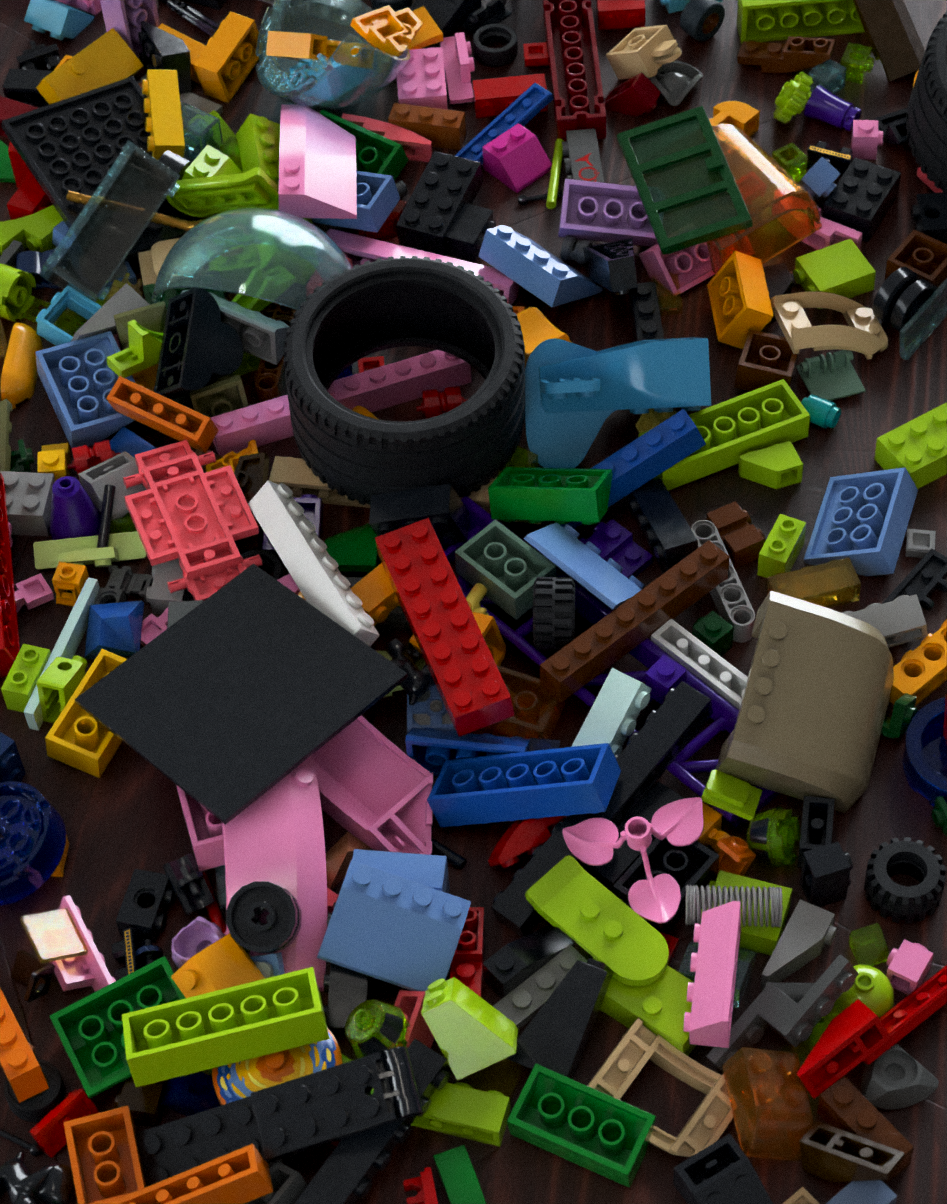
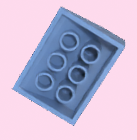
[478,225,603,307]
[35,331,135,449]
[804,467,918,576]
[524,522,645,610]
[317,860,471,991]

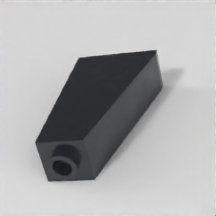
[506,958,613,1079]

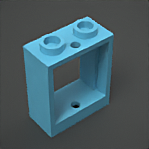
[36,285,102,346]

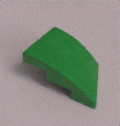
[324,523,379,572]

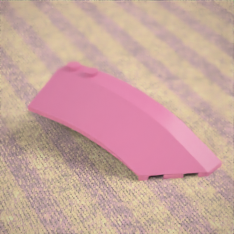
[279,104,357,219]
[313,715,433,855]
[222,755,328,991]

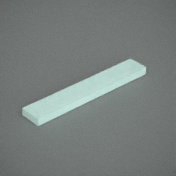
[23,577,100,731]

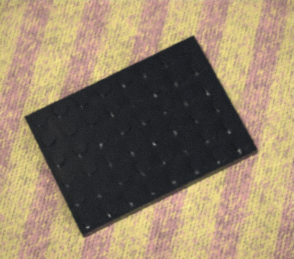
[1,76,219,271]

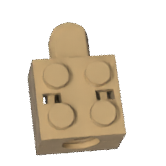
[606,25,682,79]

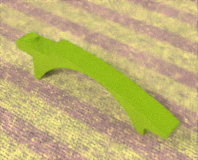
[107,265,296,378]

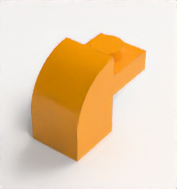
[705,101,760,142]

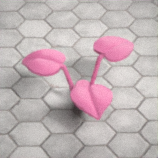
[562,797,704,924]

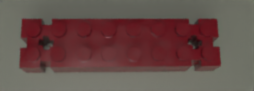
[543,0,606,141]

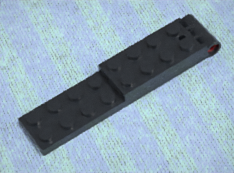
[135,1046,424,1187]

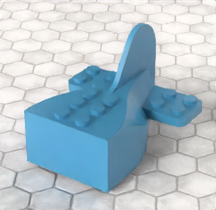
[525,337,711,469]

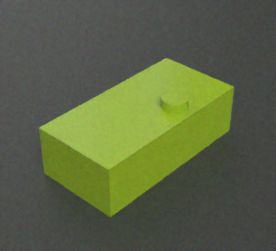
[593,957,696,1056]

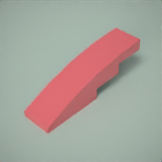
[341,113,433,162]

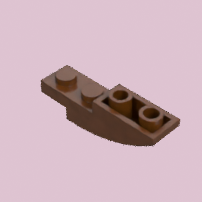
[737,36,836,73]

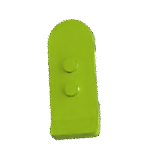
[167,167,279,217]
[525,855,669,986]

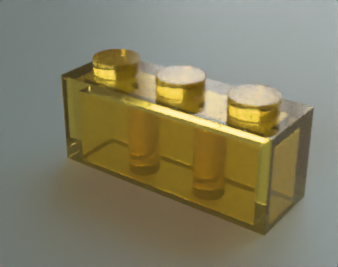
[767,557,861,608]

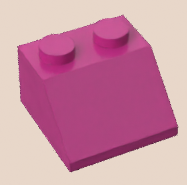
[482,123,552,193]

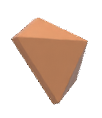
[326,832,371,890]

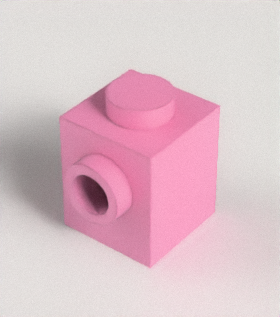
[851,120,883,160]
[886,939,933,995]

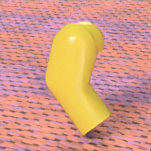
[466,583,489,615]

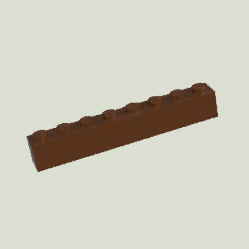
[540,540,730,703]

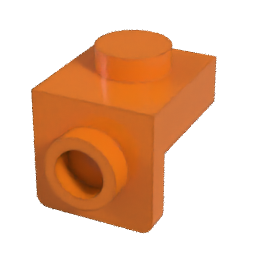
[717,836,756,876]

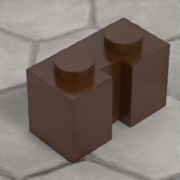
[706,501,766,569]

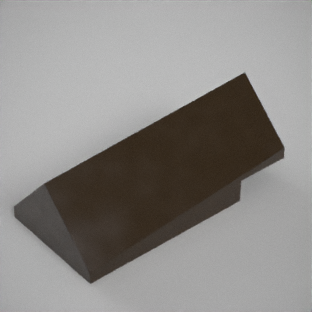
[853,0,925,82]

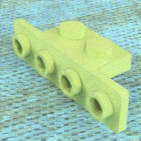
[33,531,146,570]

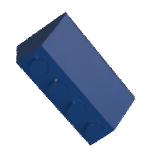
[405,727,531,776]

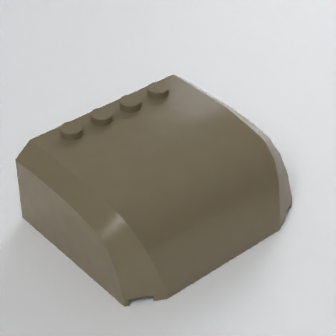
[716,591,894,813]

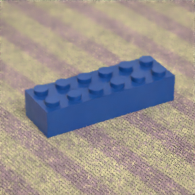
[427,743,621,827]

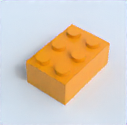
[193,11,265,103]
[707,251,773,349]

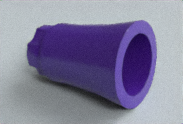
[804,85,862,131]

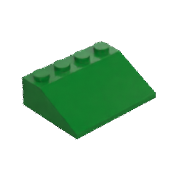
[49,956,186,1099]

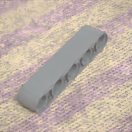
[691,520,755,643]

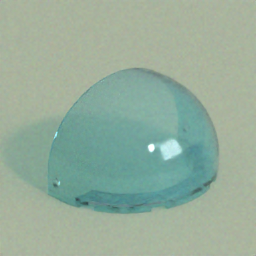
[256,0,410,110]
[152,208,352,310]

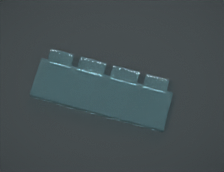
[900,279,947,360]

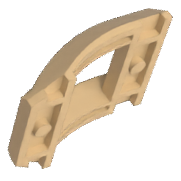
[770,291,888,360]
[586,1018,741,1157]

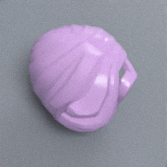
[171,916,226,968]

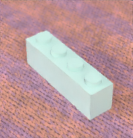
[571,668,652,756]

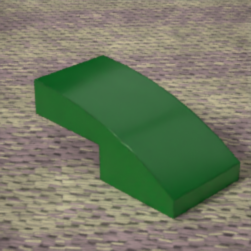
[433,1145,486,1204]

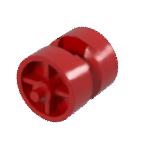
[416,385,468,419]
[67,440,120,481]

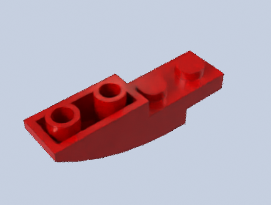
[488,816,567,868]
[450,907,484,998]

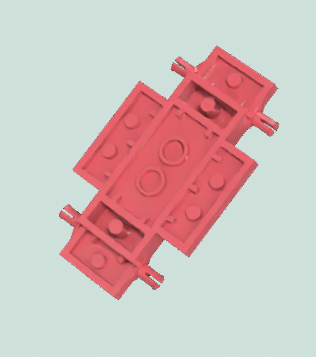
[123,440,263,601]

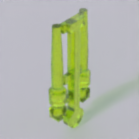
[22,298,87,336]

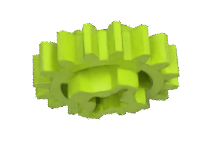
[773,72,813,124]

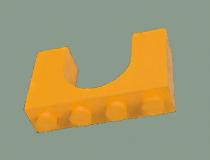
[266,31,376,70]

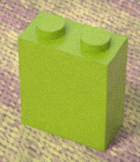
[793,238,876,309]
[700,870,792,956]

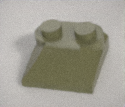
[113,301,167,351]
[189,373,249,417]

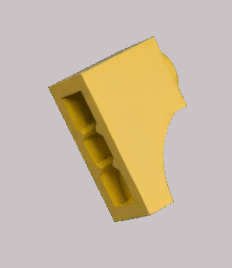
[37,443,70,481]

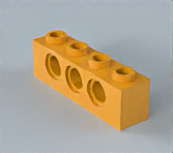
[890,619,947,706]

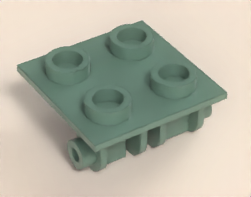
[796,350,866,401]

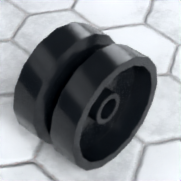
[872,267,939,336]
[226,881,301,953]

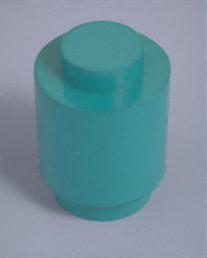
[801,394,841,429]

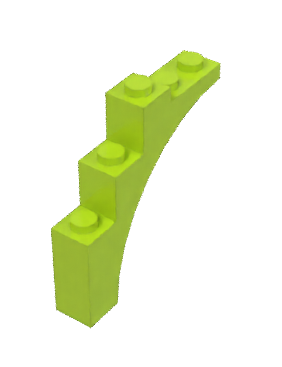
[0,205,63,256]

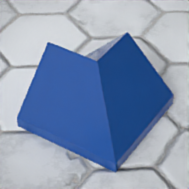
[84,600,144,660]

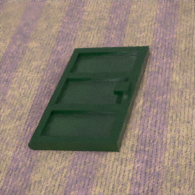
[617,106,753,255]

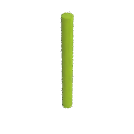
[546,139,564,209]

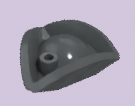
[648,61,703,106]
[861,1044,939,1109]

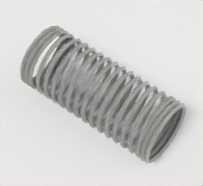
[685,884,782,928]

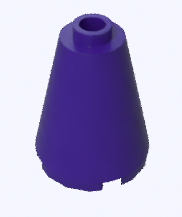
[49,476,101,540]

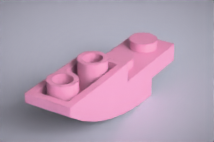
[773,191,862,251]

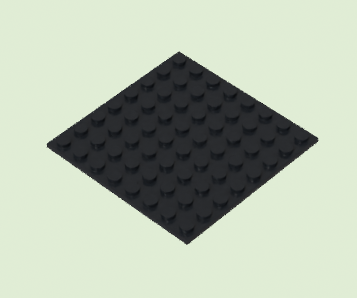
[75,564,408,825]

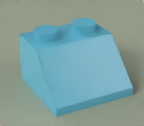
[24,0,94,41]

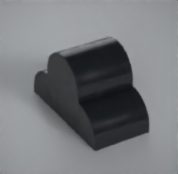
[154,286,244,400]

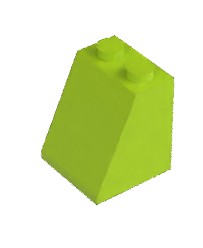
[421,977,518,1081]

